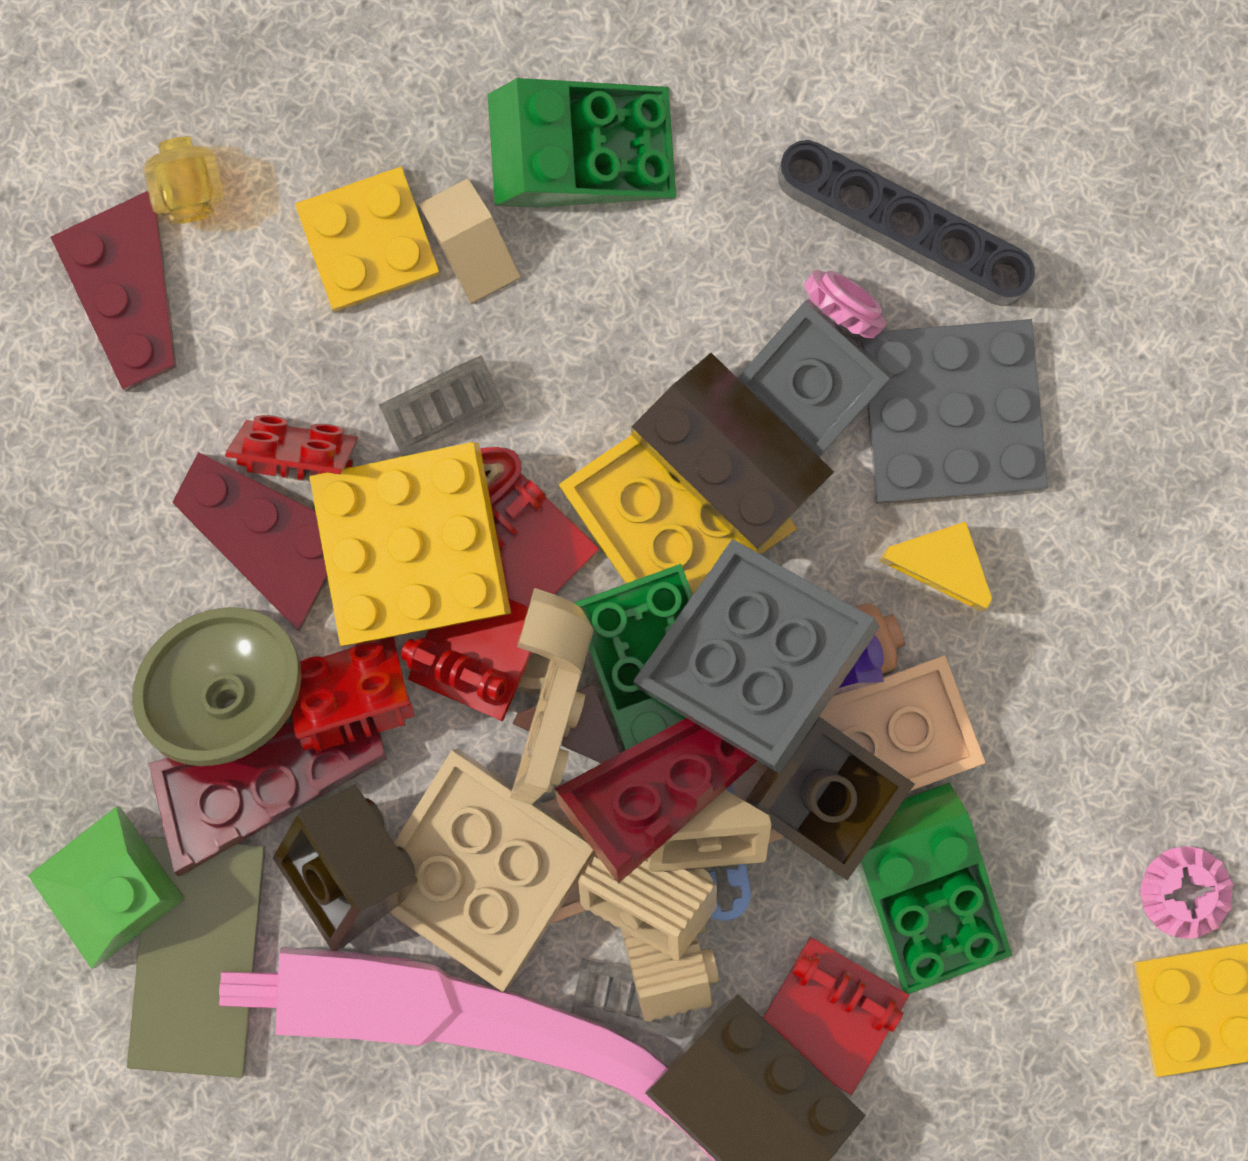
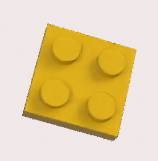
[295,166,440,312]
[1134,942,1248,1077]

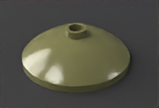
[132,607,301,766]

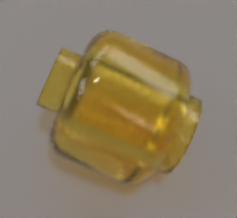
[143,136,224,224]

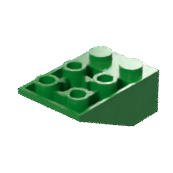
[487,78,676,208]
[574,564,693,751]
[857,782,1012,994]

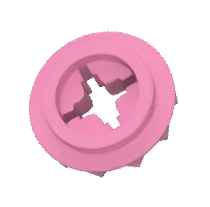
[804,270,887,338]
[1140,846,1234,938]

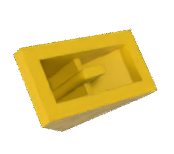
[879,521,992,612]

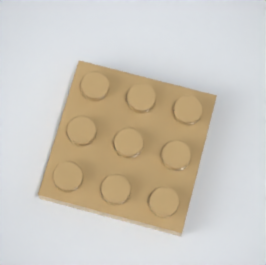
[389,748,595,992]

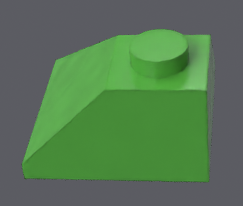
[28,806,184,969]

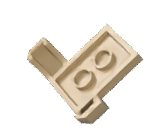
[510,588,594,805]

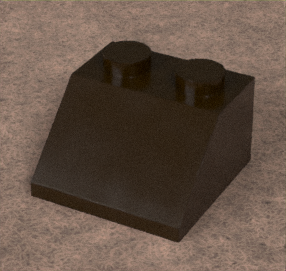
[745,716,915,881]
[273,784,418,951]

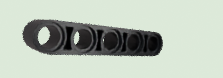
[778,140,1035,306]

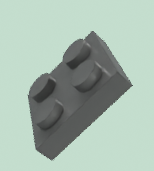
[737,299,893,457]

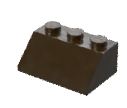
[631,353,834,552]
[645,994,866,1161]

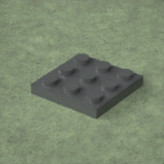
[861,319,1048,504]
[633,539,880,774]

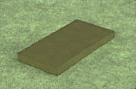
[127,836,266,1078]

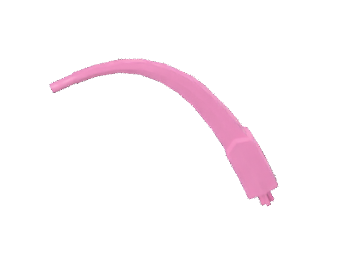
[219,947,716,1161]

